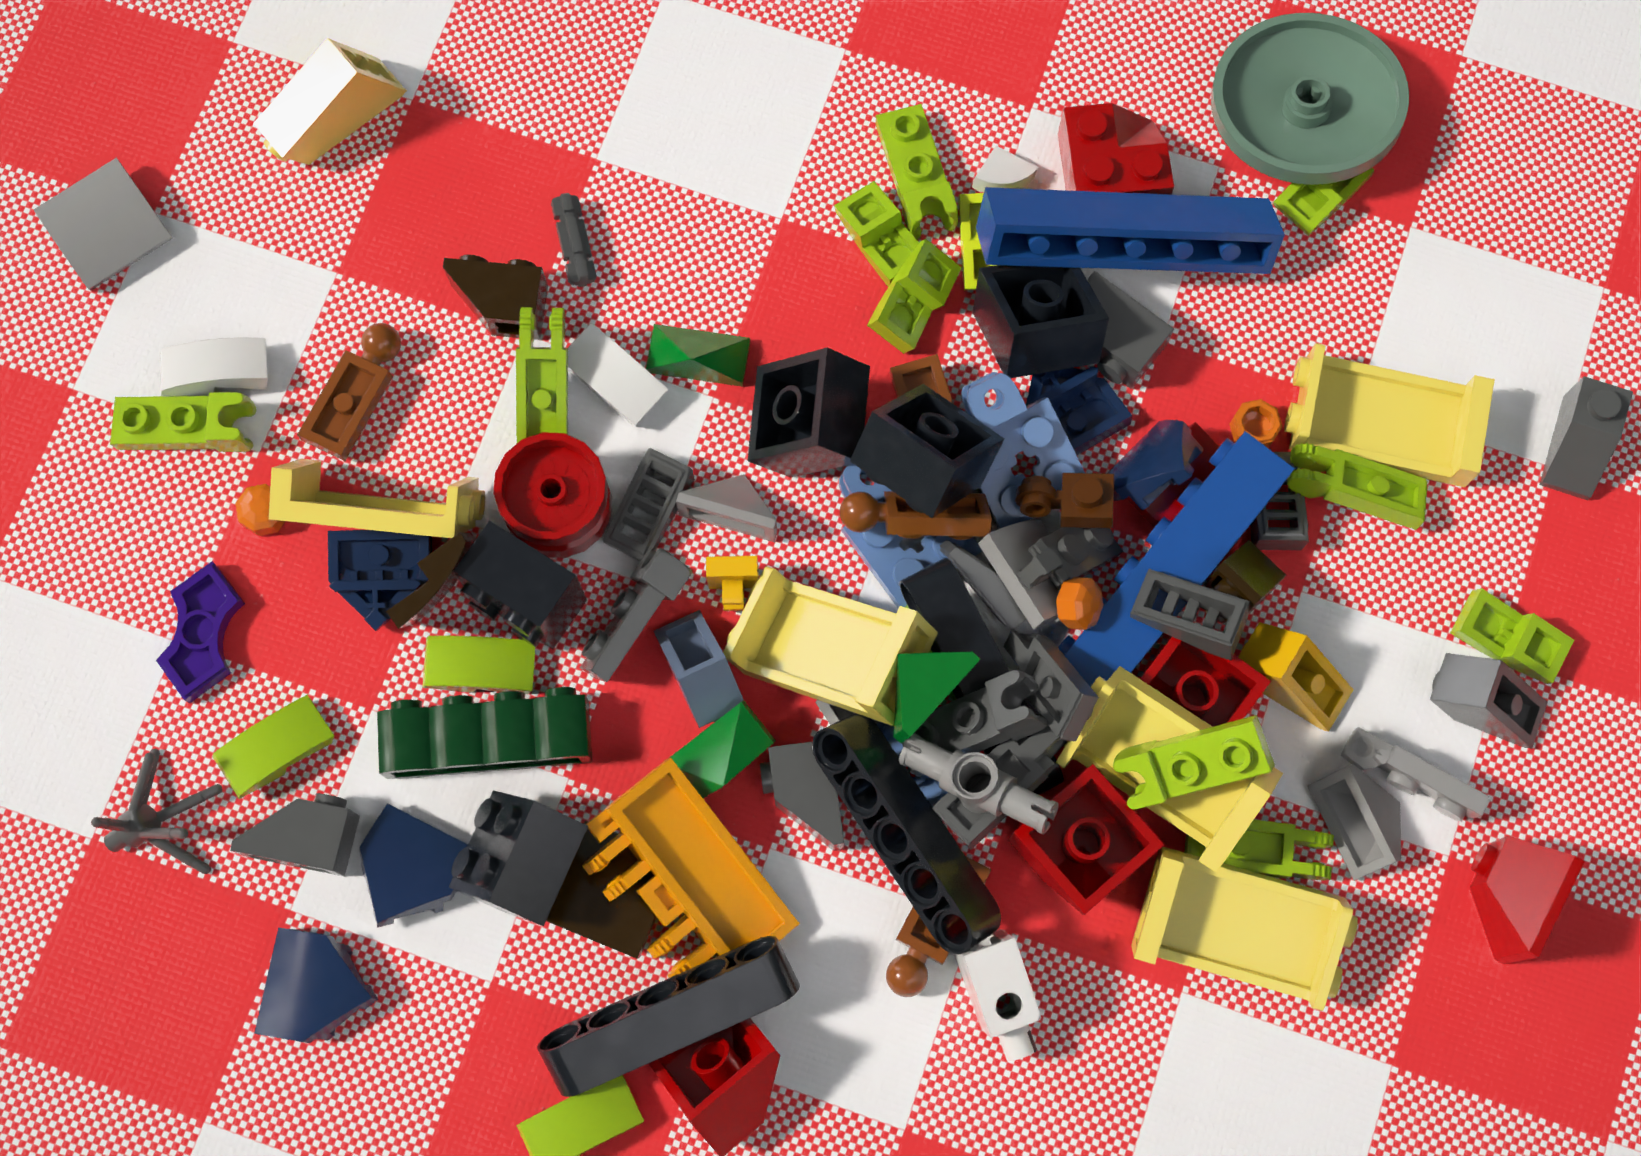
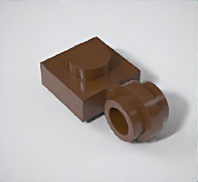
[1015,473,1114,528]

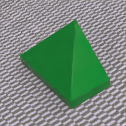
[646,324,751,387]
[893,652,980,744]
[669,700,776,798]

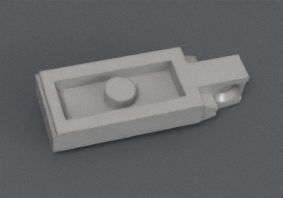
[1341,727,1490,821]

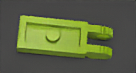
[516,307,568,443]
[1287,443,1428,530]
[1184,819,1334,881]

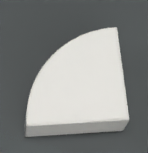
[972,146,1038,192]

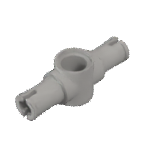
[899,733,1058,834]

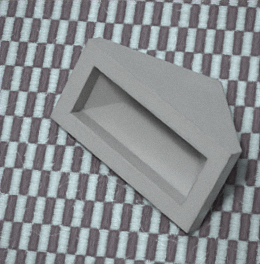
[676,474,777,543]
[1307,764,1401,881]

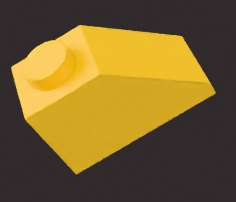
[1238,622,1354,732]

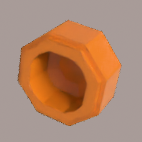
[1229,399,1282,448]
[235,484,286,536]
[1056,577,1103,630]

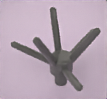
[91,749,222,874]

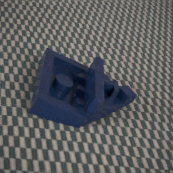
[1026,366,1132,455]
[1107,420,1203,511]
[328,530,432,631]
[359,803,468,928]
[254,927,378,1043]

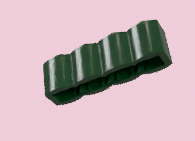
[377,687,592,779]

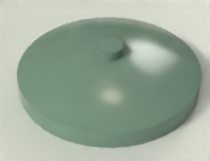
[1211,13,1409,185]

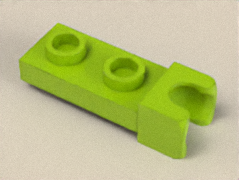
[876,104,958,240]
[110,392,257,452]
[1113,715,1275,809]

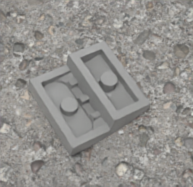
[33,157,173,291]
[978,519,1060,630]

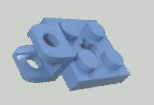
[961,372,1085,529]
[839,464,982,609]

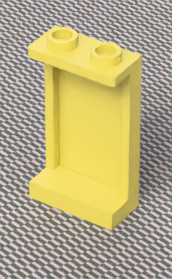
[1284,343,1495,487]
[268,459,486,538]
[723,566,938,726]
[1055,666,1283,873]
[1131,847,1358,1011]

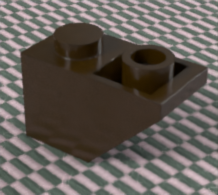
[443,255,548,340]
[1204,540,1286,623]

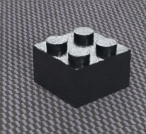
[973,265,1109,378]
[747,347,870,478]
[850,384,1005,518]
[453,520,587,649]
[449,790,588,926]

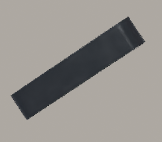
[899,558,1064,795]
[812,713,1001,955]
[537,936,800,1097]

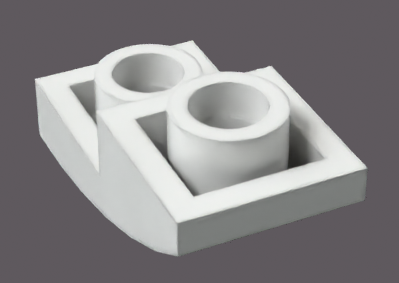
[568,323,668,426]
[160,337,268,396]

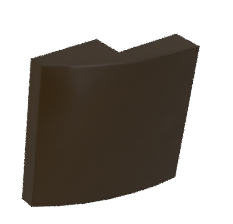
[386,532,476,629]
[546,821,656,959]

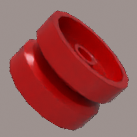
[493,432,613,558]

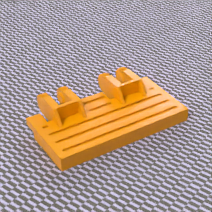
[582,758,800,978]

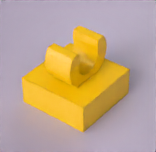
[706,556,759,611]

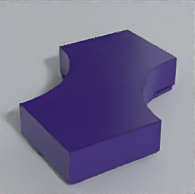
[156,561,245,704]

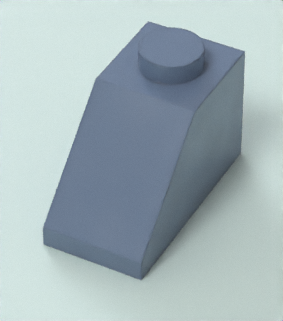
[654,610,744,728]

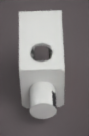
[954,929,1041,1061]

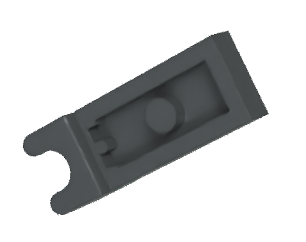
[580,548,692,682]
[902,670,1047,777]

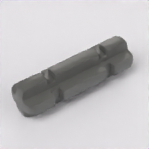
[551,193,597,287]

